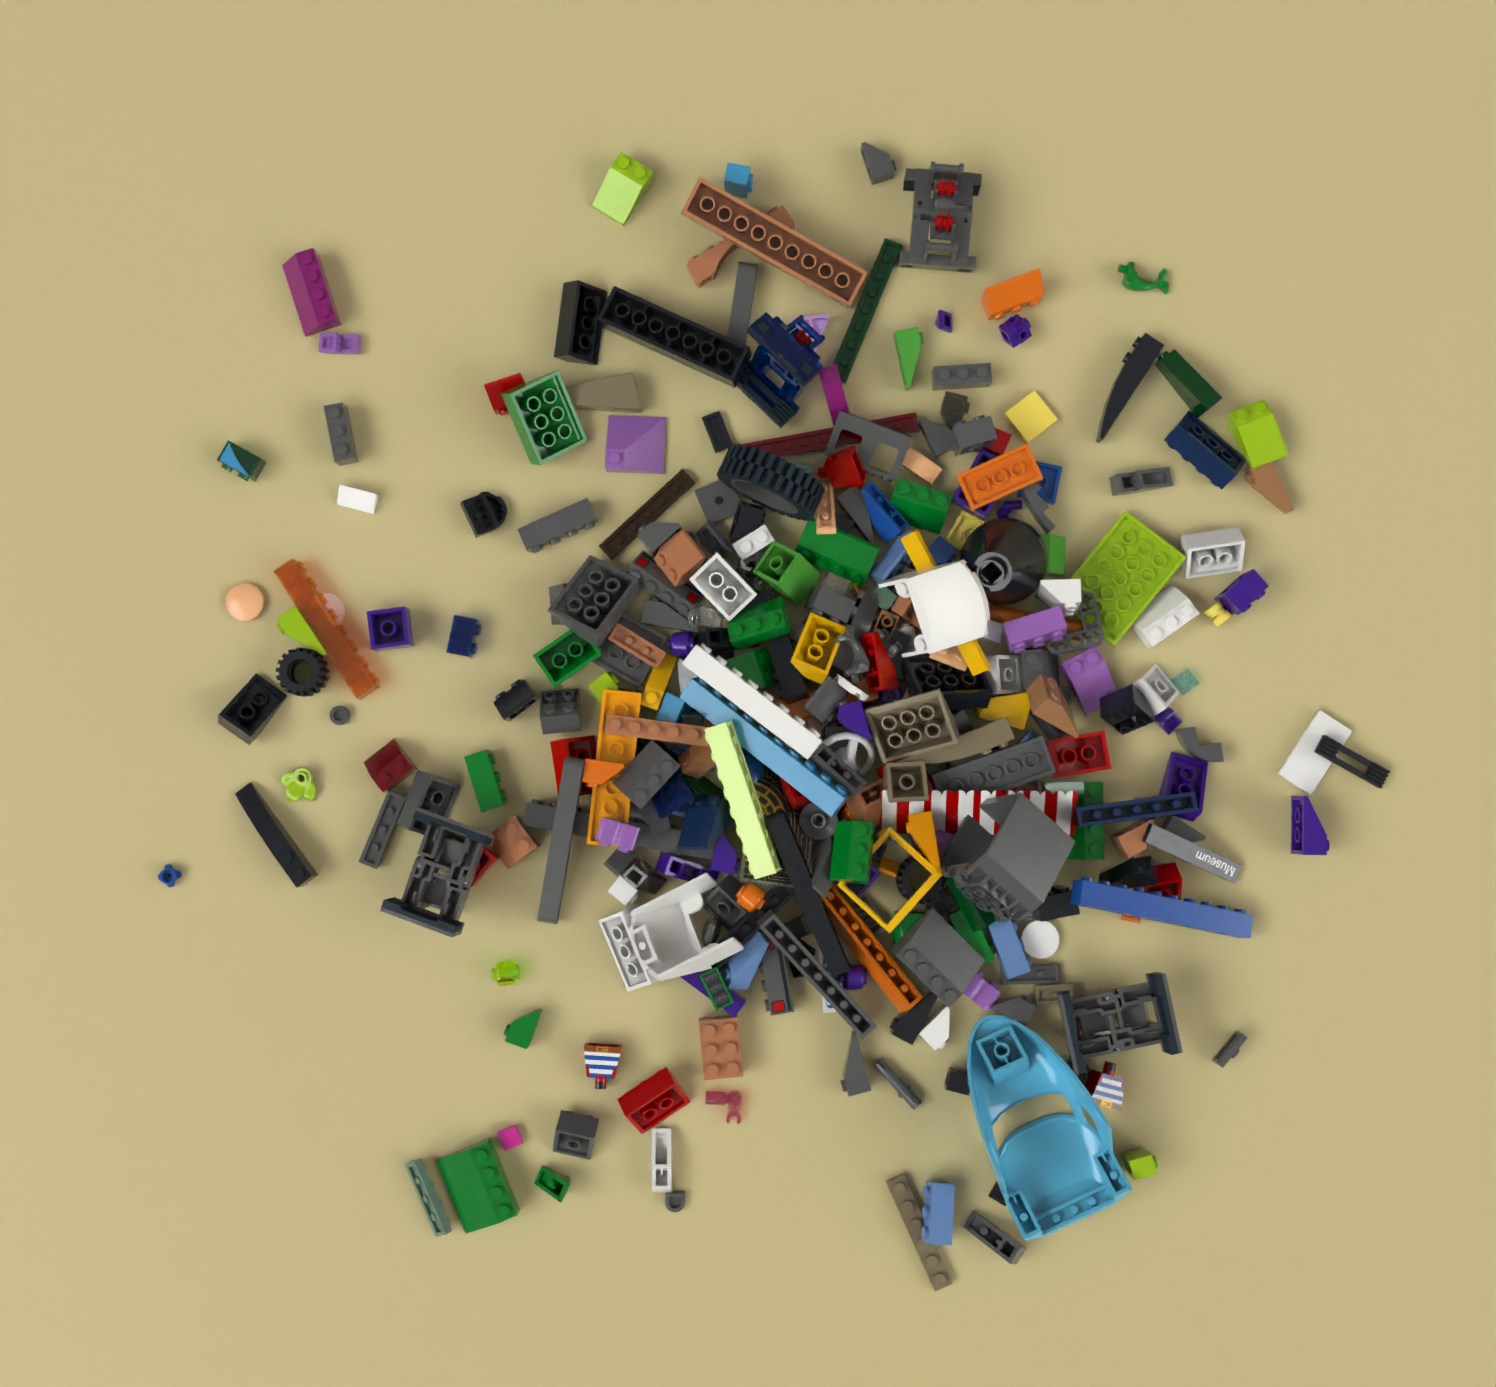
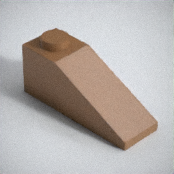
[1244,462,1294,514]

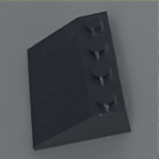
[902,654,993,710]

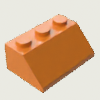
[980,268,1044,320]

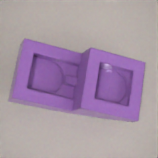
[319,332,361,355]

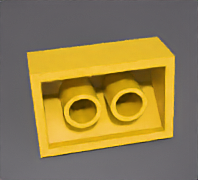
[790,612,846,684]

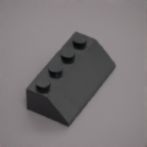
[554,280,607,365]

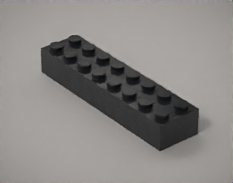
[597,286,752,388]

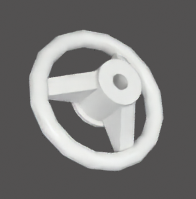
[817,732,875,777]

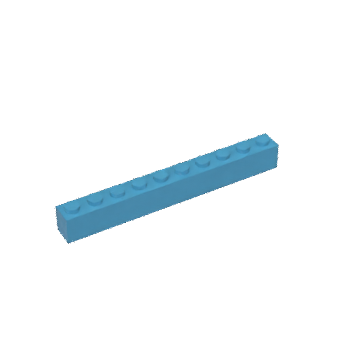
[679,677,850,817]

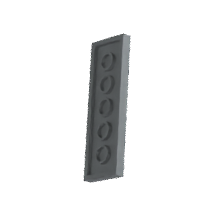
[931,735,1056,795]

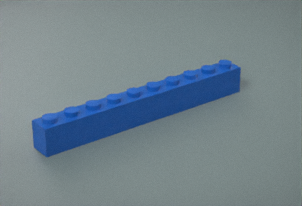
[1070,877,1253,938]

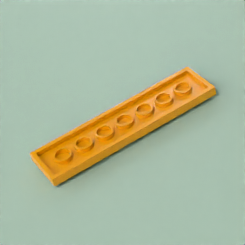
[587,689,642,847]

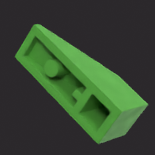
[893,327,923,391]

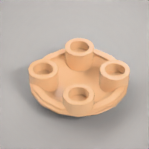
[226,583,264,621]

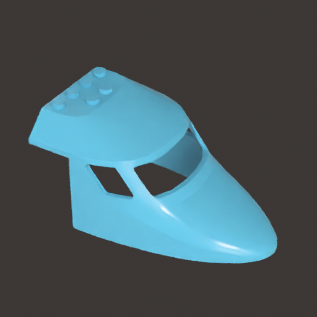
[967,1015,1132,1241]

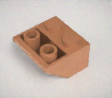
[846,777,885,826]

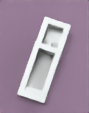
[651,1128,672,1192]

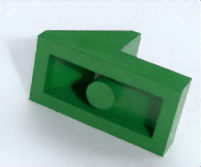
[534,1166,570,1202]

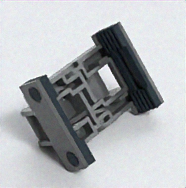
[380,807,495,937]
[1056,972,1183,1075]

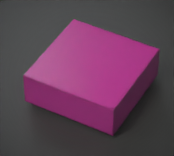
[497,1124,523,1151]

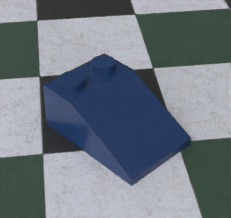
[677,794,733,851]

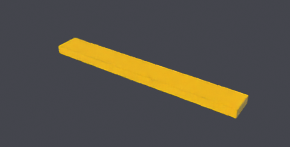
[900,529,991,676]

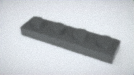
[359,790,407,869]

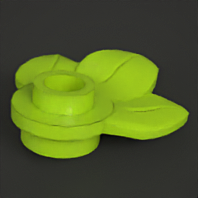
[280,767,316,802]

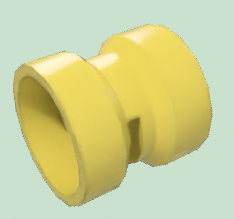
[1204,600,1232,627]

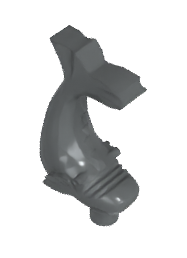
[833,628,870,684]

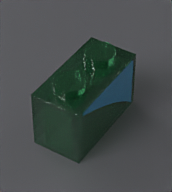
[217,440,266,482]

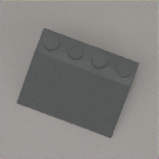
[548,555,640,647]
[890,907,985,1007]

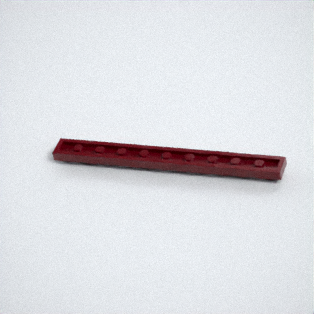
[729,412,919,458]

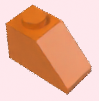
[582,758,626,788]

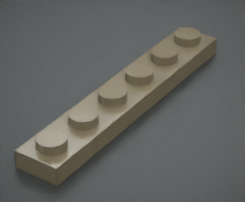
[886,1174,953,1291]

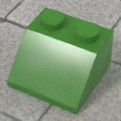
[1039,534,1066,576]

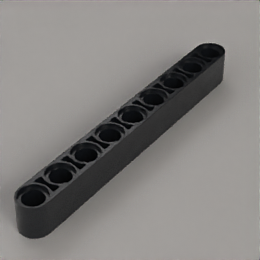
[765,809,851,978]

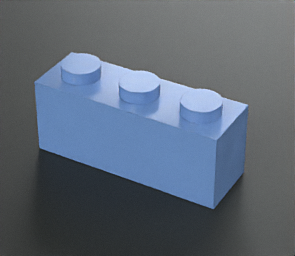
[986,919,1032,980]
[921,1181,955,1245]

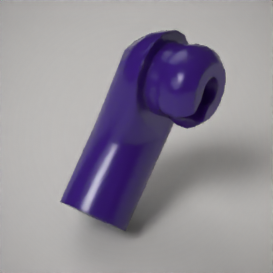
[997,500,1022,518]

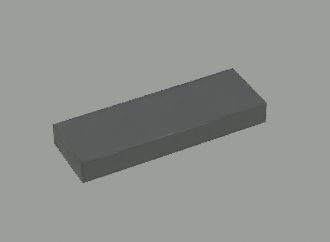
[1000,963,1060,985]

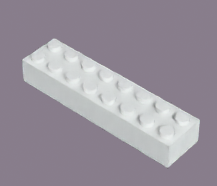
[682,644,822,760]

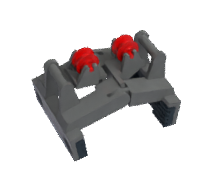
[897,161,982,273]

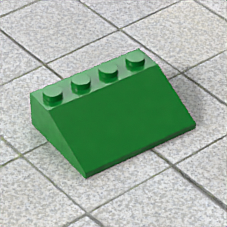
[501,370,588,465]
[1041,782,1104,860]
[436,1137,520,1233]

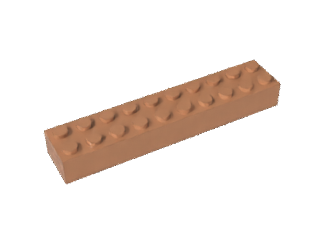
[681,177,868,308]

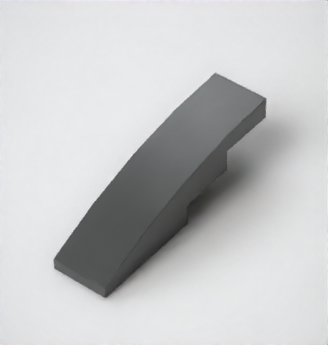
[1020,482,1056,534]

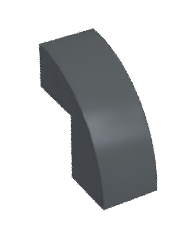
[1175,727,1224,762]

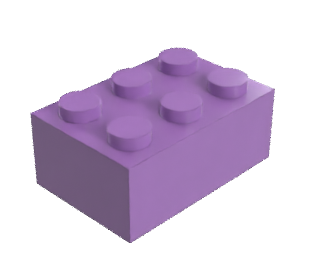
[1003,605,1067,654]

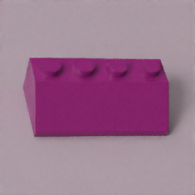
[282,248,342,337]

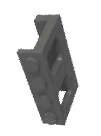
[824,410,912,482]

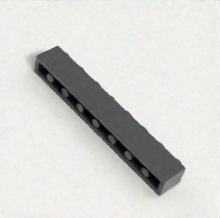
[756,909,876,1039]

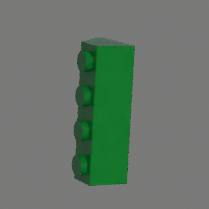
[795,518,880,586]

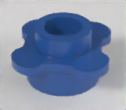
[158,864,182,887]

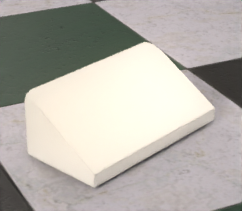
[337,485,379,514]

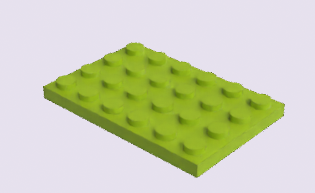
[1070,511,1187,647]

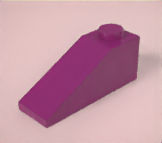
[818,364,850,426]

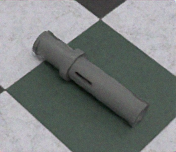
[873,1058,922,1110]

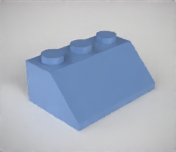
[869,530,913,591]

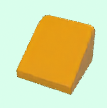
[877,857,899,877]

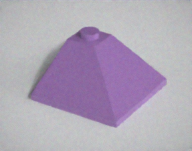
[605,415,666,474]

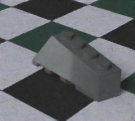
[829,591,879,679]

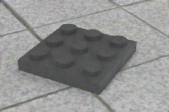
[593,614,668,688]

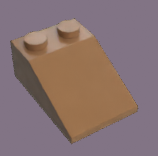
[1026,674,1079,738]

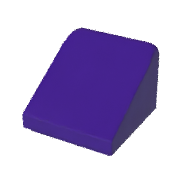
[1154,707,1182,735]

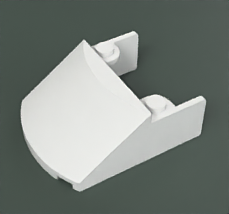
[878,559,990,658]
[629,873,744,981]

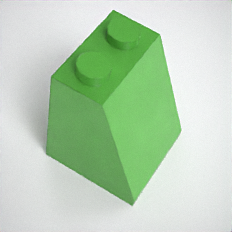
[752,541,821,607]

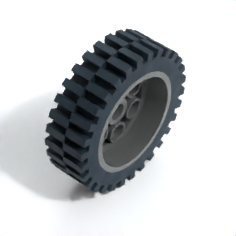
[717,443,825,521]

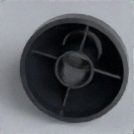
[960,517,1048,605]

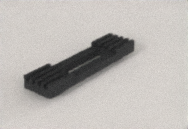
[1314,735,1391,788]

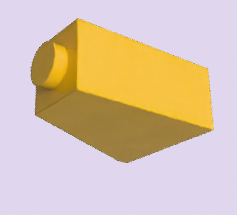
[975,693,1030,731]

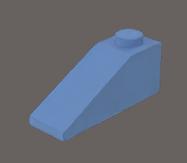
[721,931,769,990]

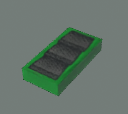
[699,966,734,1011]

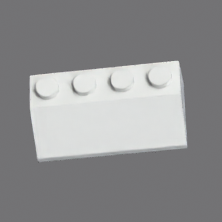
[598,904,658,992]

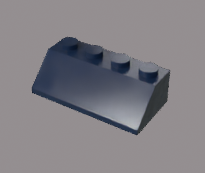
[1164,411,1246,490]

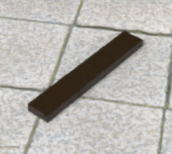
[599,469,695,560]

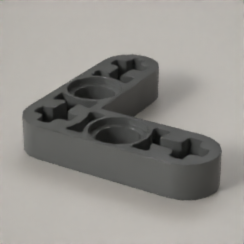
[1047,592,1104,655]

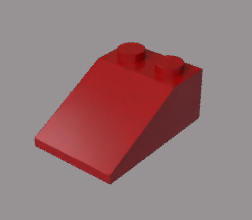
[1046,731,1111,778]

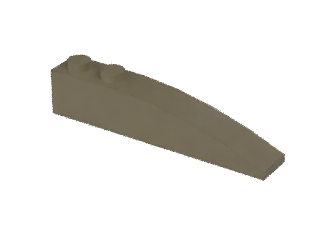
[896,717,1015,764]

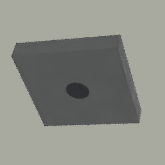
[694,480,739,524]

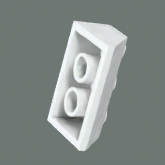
[1180,527,1245,579]
[689,552,757,621]
[1037,579,1081,617]
[1131,585,1200,649]

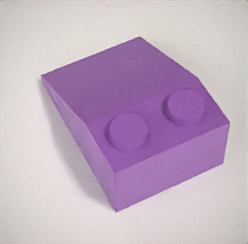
[1058,647,1117,715]

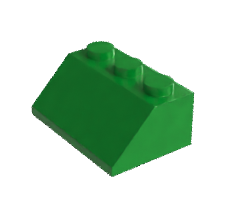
[890,478,953,535]
[727,596,792,649]
[533,629,602,687]
[829,820,875,885]

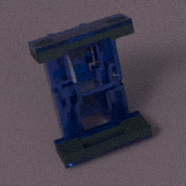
[736,312,825,428]

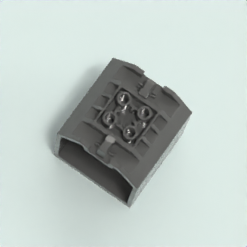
[940,793,1075,922]

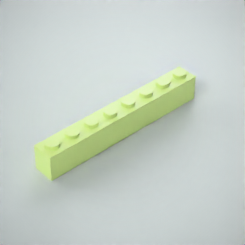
[704,720,782,879]

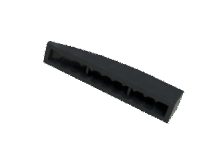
[1096,333,1164,443]
[768,587,810,704]
[235,782,318,888]

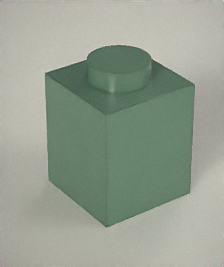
[869,583,898,612]

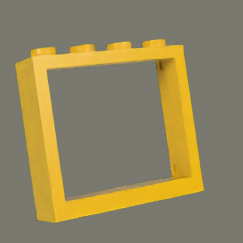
[837,827,943,933]

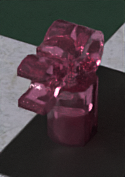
[705,1090,742,1124]

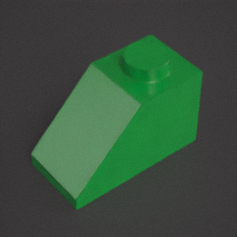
[504,1009,542,1049]

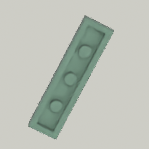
[405,1158,452,1237]

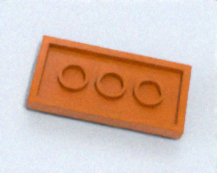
[956,443,1043,511]

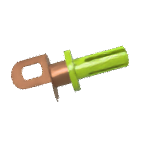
[847,579,868,597]

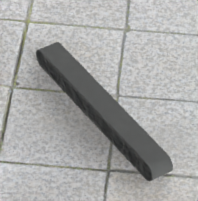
[537,756,585,924]

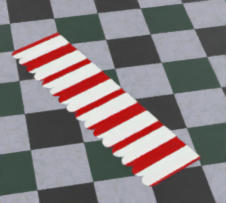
[879,790,1078,835]

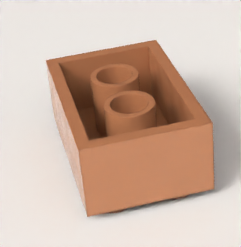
[699,1014,743,1080]

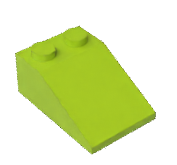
[592,152,654,226]
[1226,399,1288,470]

